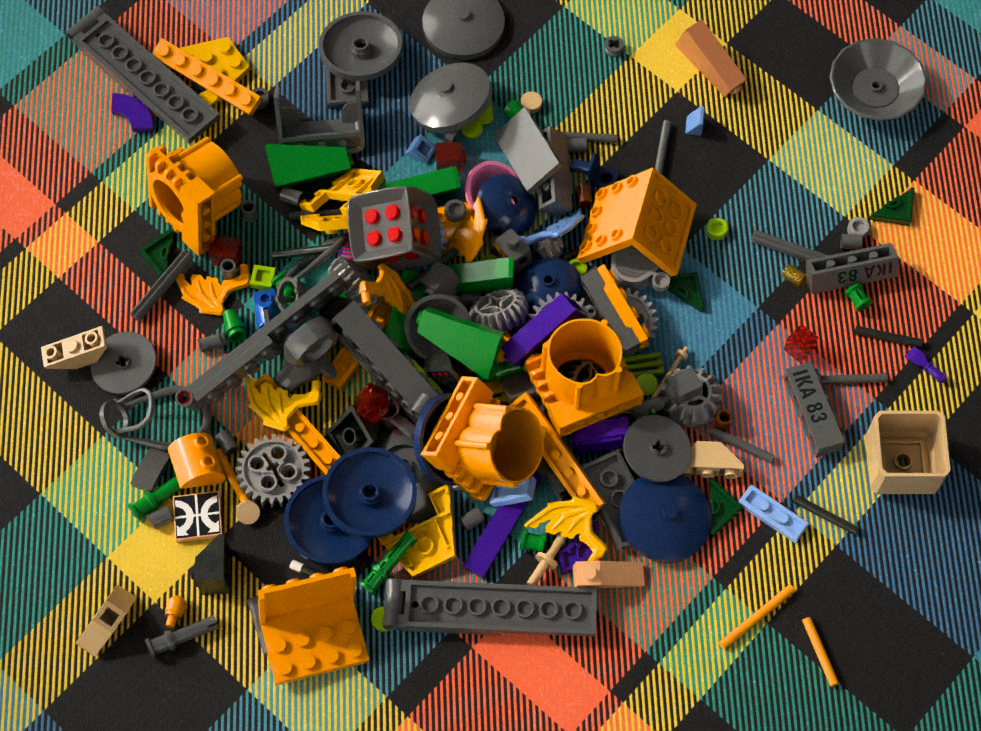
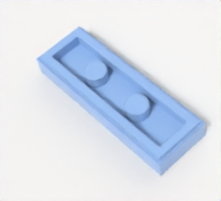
[738,484,810,544]

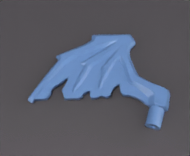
[519,208,585,246]

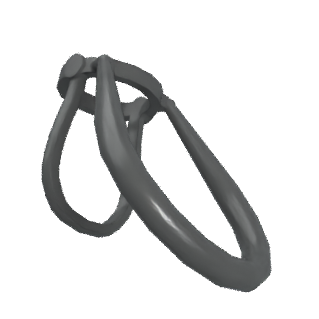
[275,235,347,312]
[99,385,212,451]

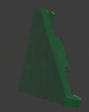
[870,187,914,226]
[139,228,175,277]
[667,272,704,312]
[709,478,743,538]

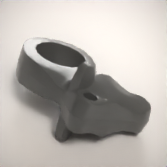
[275,316,339,394]

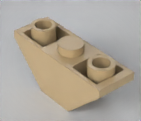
[41,326,107,369]
[681,441,744,479]
[75,584,137,657]

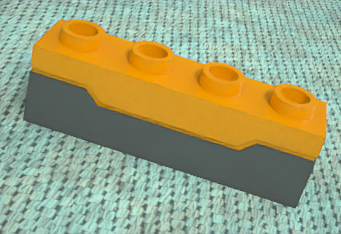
[581,264,650,358]

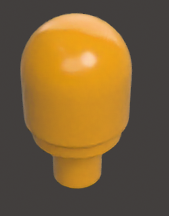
[165,595,186,629]

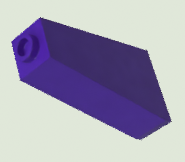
[501,293,588,367]

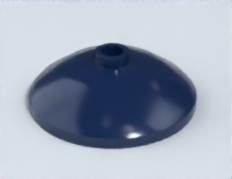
[476,174,536,236]
[517,258,583,314]

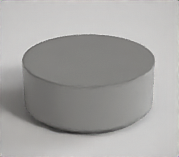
[847,217,870,239]

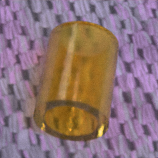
[781,263,806,287]

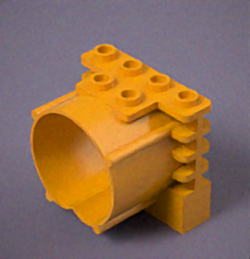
[146,137,243,257]
[524,318,644,438]
[420,376,546,501]

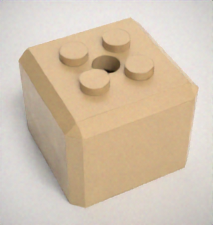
[866,411,951,494]

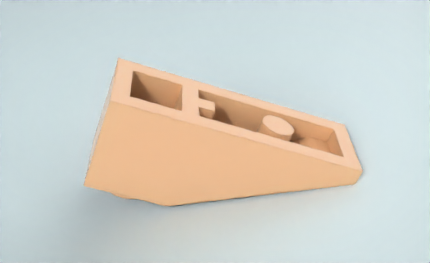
[573,561,645,588]

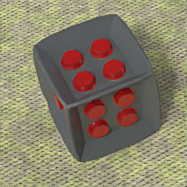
[347,186,441,272]

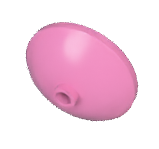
[465,161,519,214]

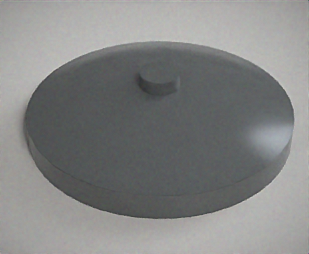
[422,0,505,60]
[319,11,403,81]
[410,63,492,133]

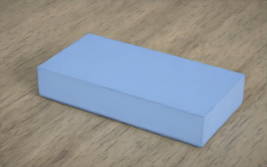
[490,476,536,508]

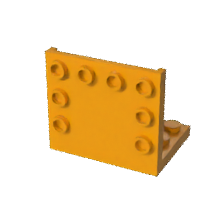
[577,168,697,277]
[258,567,369,686]

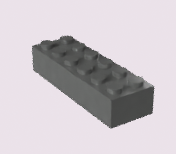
[330,300,442,426]

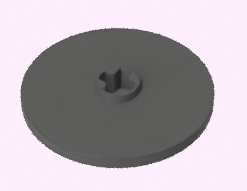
[91,331,157,395]
[623,415,691,483]

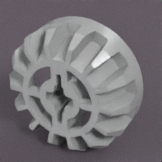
[660,366,722,428]

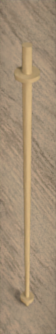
[526,346,689,585]

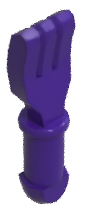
[904,347,947,383]

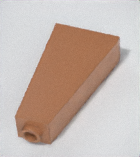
[675,19,747,97]

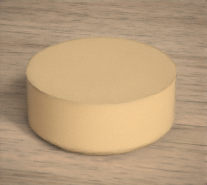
[521,91,542,113]
[236,500,260,524]

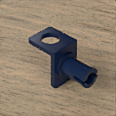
[570,153,620,188]

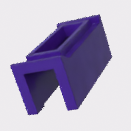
[571,416,630,456]

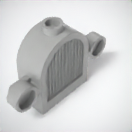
[610,246,670,292]

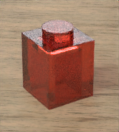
[436,142,466,172]
[208,236,243,268]
[783,324,819,363]
[356,382,389,424]

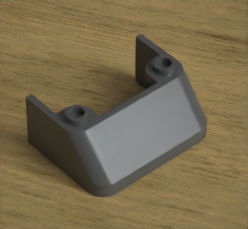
[274,81,365,153]

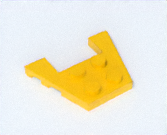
[180,37,250,107]
[299,168,385,216]
[300,214,349,234]
[377,484,457,578]

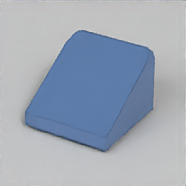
[685,106,705,136]
[405,134,437,164]

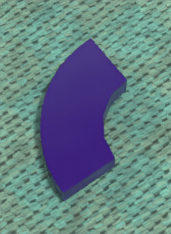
[111,93,154,132]
[557,521,599,575]

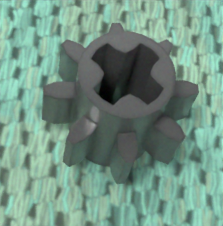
[535,237,564,258]

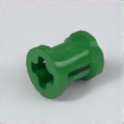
[844,283,873,312]
[519,529,547,553]

